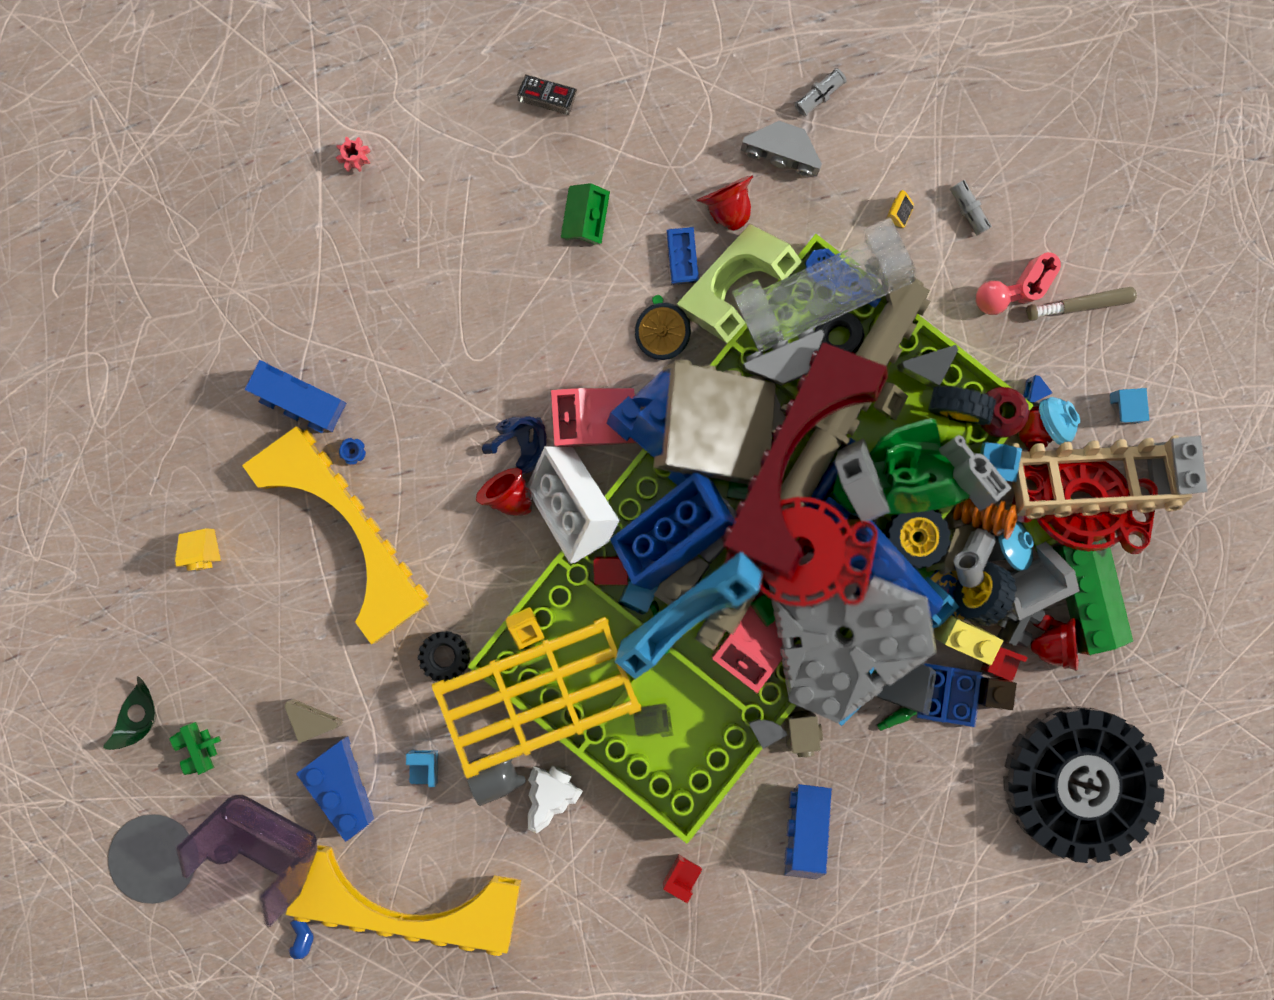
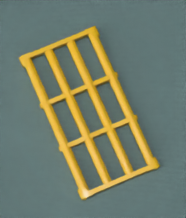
[431,617,642,779]

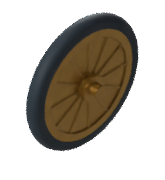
[635,303,691,360]

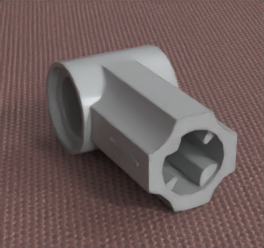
[954,528,996,588]

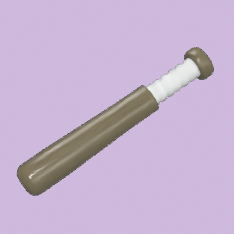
[1026,287,1137,321]

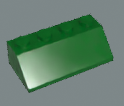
[1053,539,1133,655]

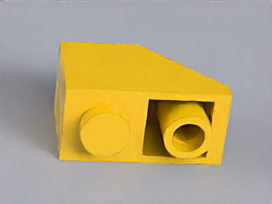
[175,528,221,571]

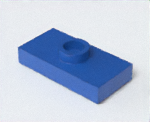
[666,227,699,285]

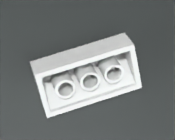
[527,446,619,563]

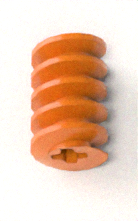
[953,498,1018,540]

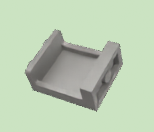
[1147,436,1208,495]
[1008,541,1079,620]

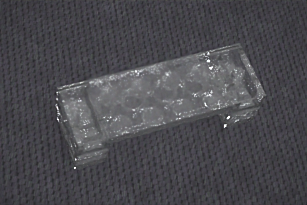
[732,217,915,352]

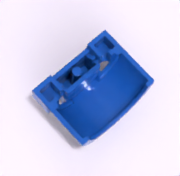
[606,370,691,486]

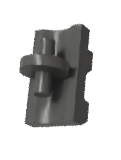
[997,610,1045,648]

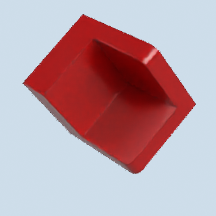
[594,554,629,585]
[981,647,1028,681]
[662,854,702,904]

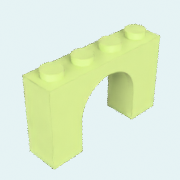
[677,224,802,343]

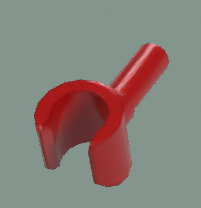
[1032,614,1063,631]

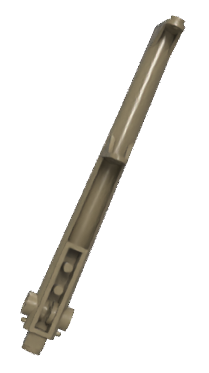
[695,257,931,650]

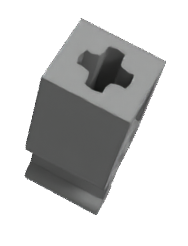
[939,435,1011,511]

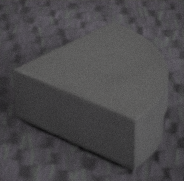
[749,719,787,748]

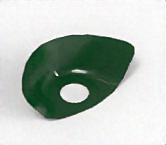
[103,676,157,750]

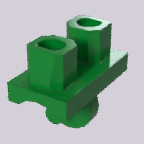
[169,722,221,775]

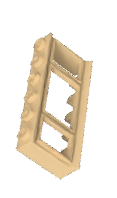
[1012,435,1192,519]

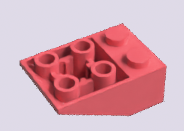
[551,388,637,447]
[710,591,796,693]

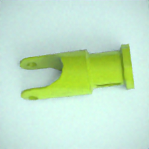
[910,410,973,445]

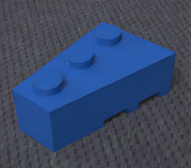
[244,360,347,433]
[296,736,374,842]
[784,784,832,880]

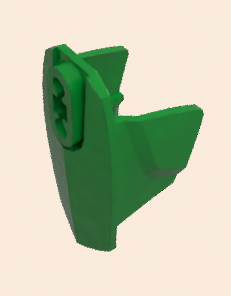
[834,419,970,514]

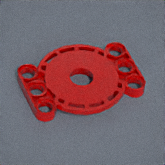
[1012,449,1158,555]
[725,497,878,607]

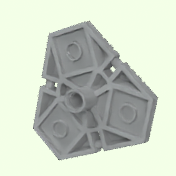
[769,550,936,723]

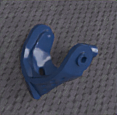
[482,416,547,474]

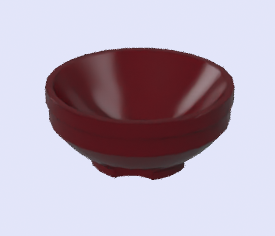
[980,387,1029,438]

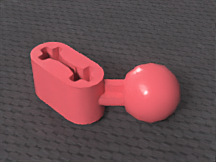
[976,252,1061,315]

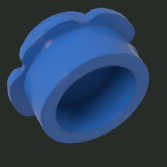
[339,438,366,465]

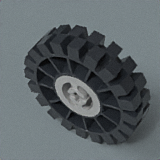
[1003,706,1165,863]

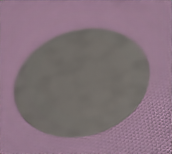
[108,814,196,904]

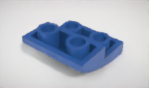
[917,663,983,727]

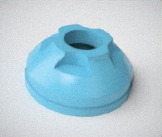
[1039,397,1080,445]

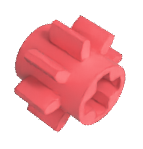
[336,137,371,172]

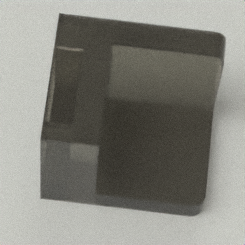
[634,703,673,737]

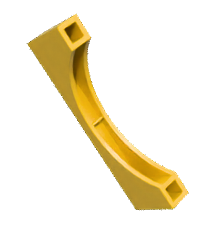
[242,427,429,644]
[286,842,521,956]

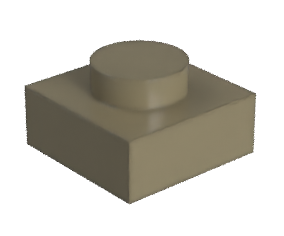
[873,382,908,421]

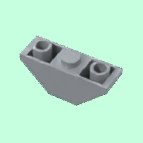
[741,121,822,177]
[742,328,824,386]
[835,439,890,521]

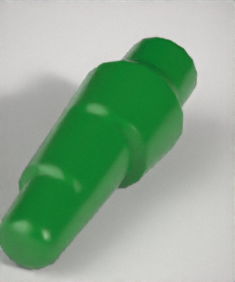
[877,707,917,731]

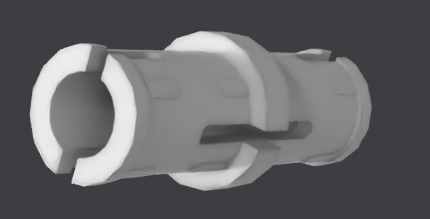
[794,68,847,117]
[950,180,992,236]

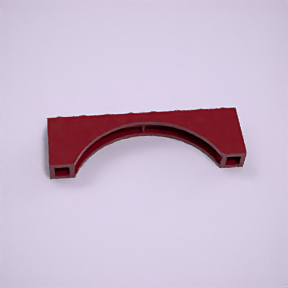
[723,342,888,580]

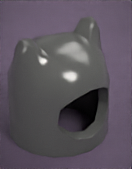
[467,753,526,806]

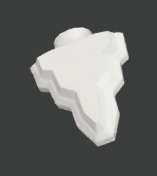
[528,766,583,834]

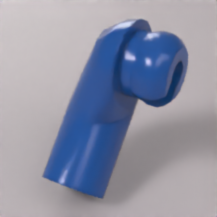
[289,920,314,960]

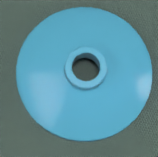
[998,521,1034,571]

